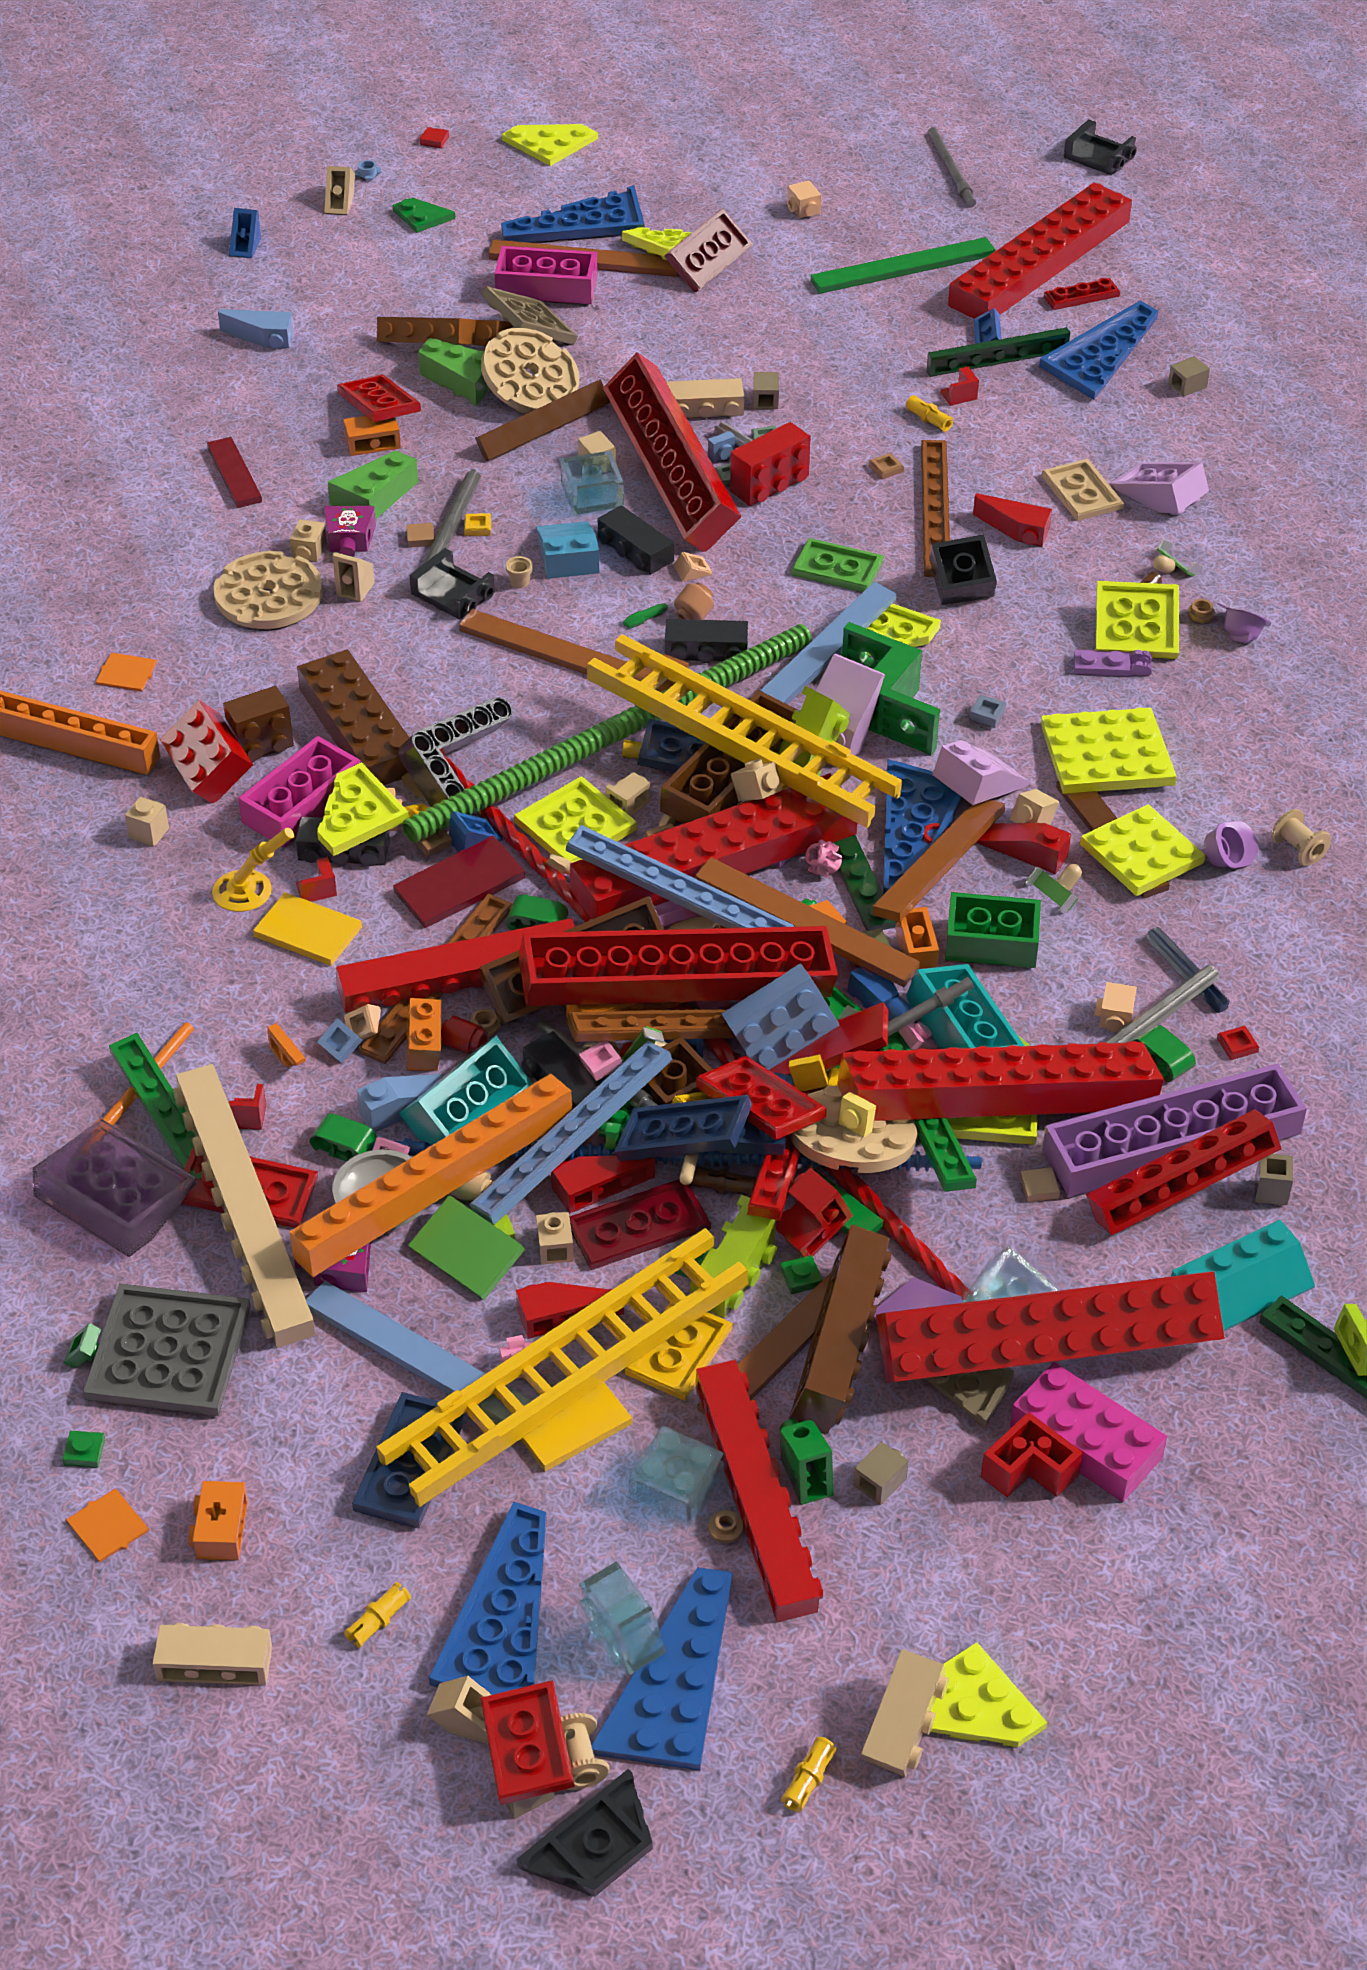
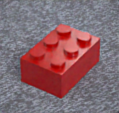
[730,421,811,506]
[160,699,253,804]

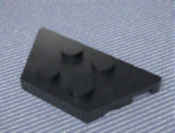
[517,1769,653,1897]

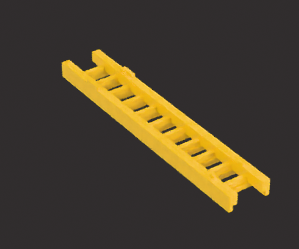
[587,634,902,828]
[376,1228,748,1507]

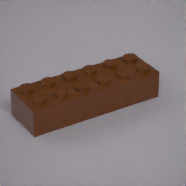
[297,649,409,786]
[660,690,800,824]
[477,896,664,1026]
[789,1224,892,1434]

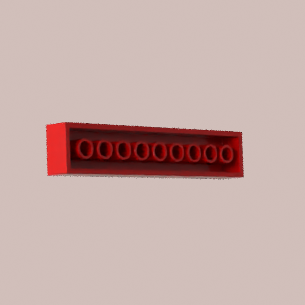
[948,182,1132,319]
[603,352,742,552]
[570,773,858,920]
[519,926,838,1006]
[837,1041,1164,1121]
[876,1271,1225,1383]

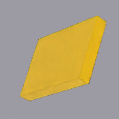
[253,892,362,966]
[625,1303,733,1401]
[520,1382,633,1472]

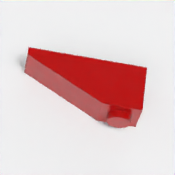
[973,493,1052,547]
[977,823,1071,875]
[551,1155,655,1214]
[516,1282,624,1339]

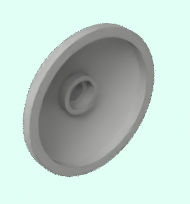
[332,1150,424,1229]

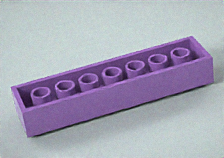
[1042,1064,1307,1197]

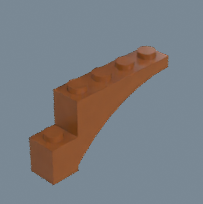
[376,317,513,346]

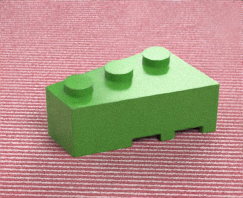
[418,338,490,406]
[327,450,418,519]

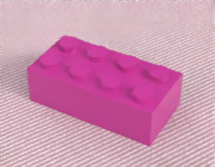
[494,246,598,304]
[238,736,361,848]
[1010,1362,1167,1502]

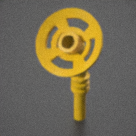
[212,828,294,912]

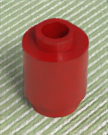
[441,1016,488,1054]

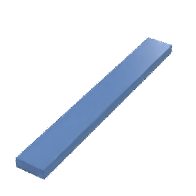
[760,581,896,704]
[566,825,794,928]
[469,1041,673,1225]
[306,1281,532,1423]

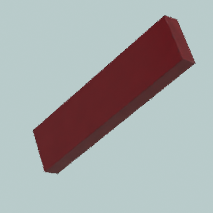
[207,437,262,508]

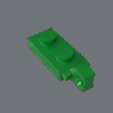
[599,1100,635,1150]

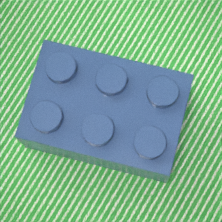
[722,964,839,1070]

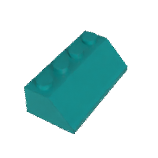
[905,964,1024,1049]
[399,1036,533,1145]
[1171,1219,1315,1331]

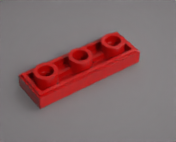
[1044,278,1120,310]

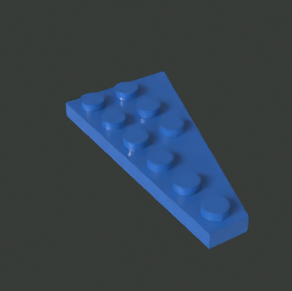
[501,185,645,242]
[1039,300,1158,400]
[883,759,963,895]
[429,1502,547,1695]
[591,1567,733,1771]

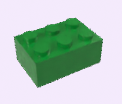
[945,892,1041,968]

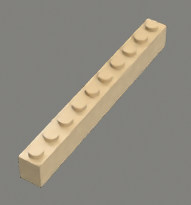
[173,1064,315,1348]

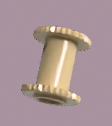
[1271,809,1331,866]
[561,1713,610,1790]

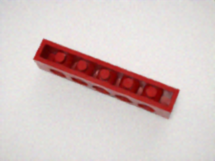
[1086,1109,1282,1235]

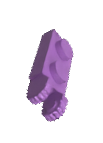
[1074,650,1152,677]

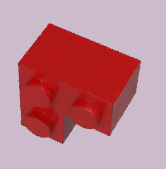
[775,1167,853,1257]
[980,1412,1083,1497]

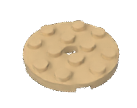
[481,328,580,413]
[214,551,323,629]
[788,1086,917,1173]

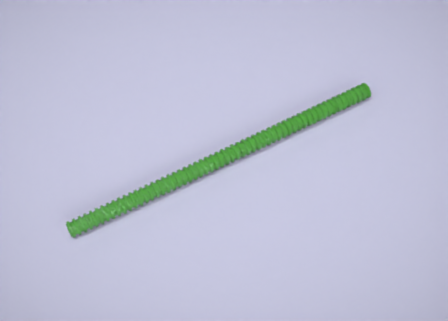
[403,624,812,843]

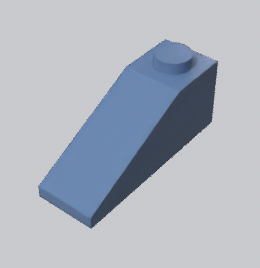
[218,309,294,348]
[356,1074,444,1132]

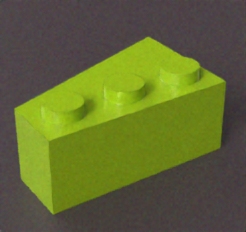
[778,686,850,776]
[690,1195,777,1318]

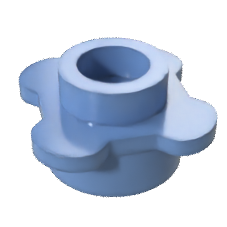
[354,160,382,181]

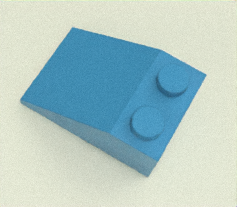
[536,521,600,579]

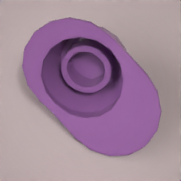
[1217,603,1271,643]
[1201,821,1258,868]

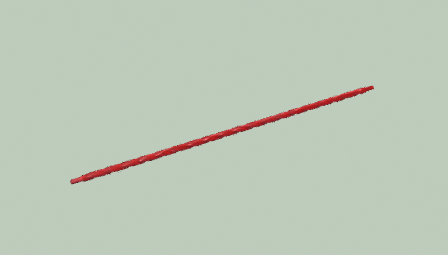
[444,756,978,1303]

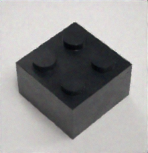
[929,534,997,605]

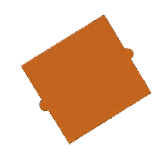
[96,652,157,692]
[66,1488,150,1562]

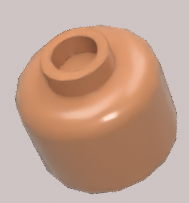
[674,582,714,620]

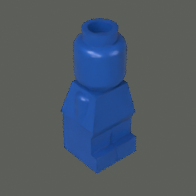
[847,967,918,1024]

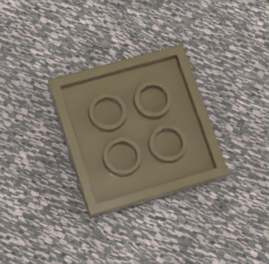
[481,286,578,345]

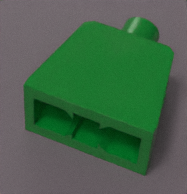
[779,1419,834,1505]

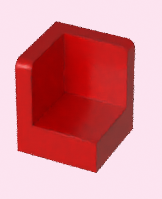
[940,367,979,406]
[296,857,337,902]
[228,1084,267,1130]

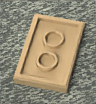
[1041,459,1124,521]

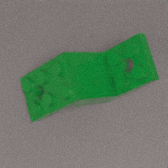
[842,622,940,755]

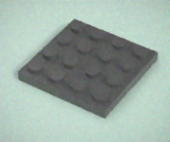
[83,1283,251,1416]

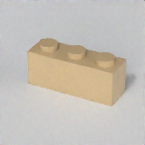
[666,378,744,418]
[153,1623,272,1685]
[861,1649,949,1777]

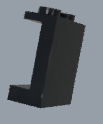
[1064,119,1137,175]
[409,548,495,620]

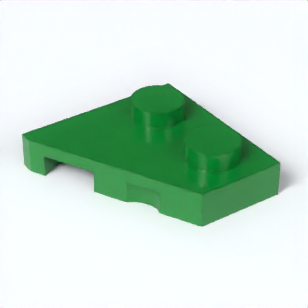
[392,197,456,233]

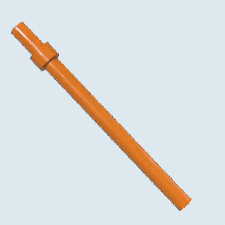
[77,1022,194,1156]

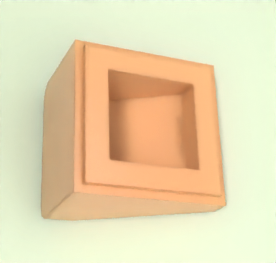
[674,552,712,582]
[344,1004,381,1040]

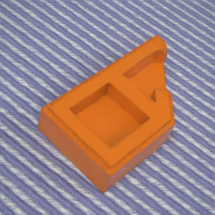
[267,1023,306,1067]

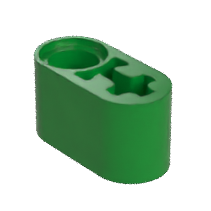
[506,895,569,931]
[1133,1025,1196,1083]
[309,1113,377,1162]

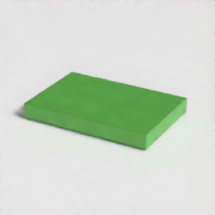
[791,538,884,592]
[408,1195,525,1300]

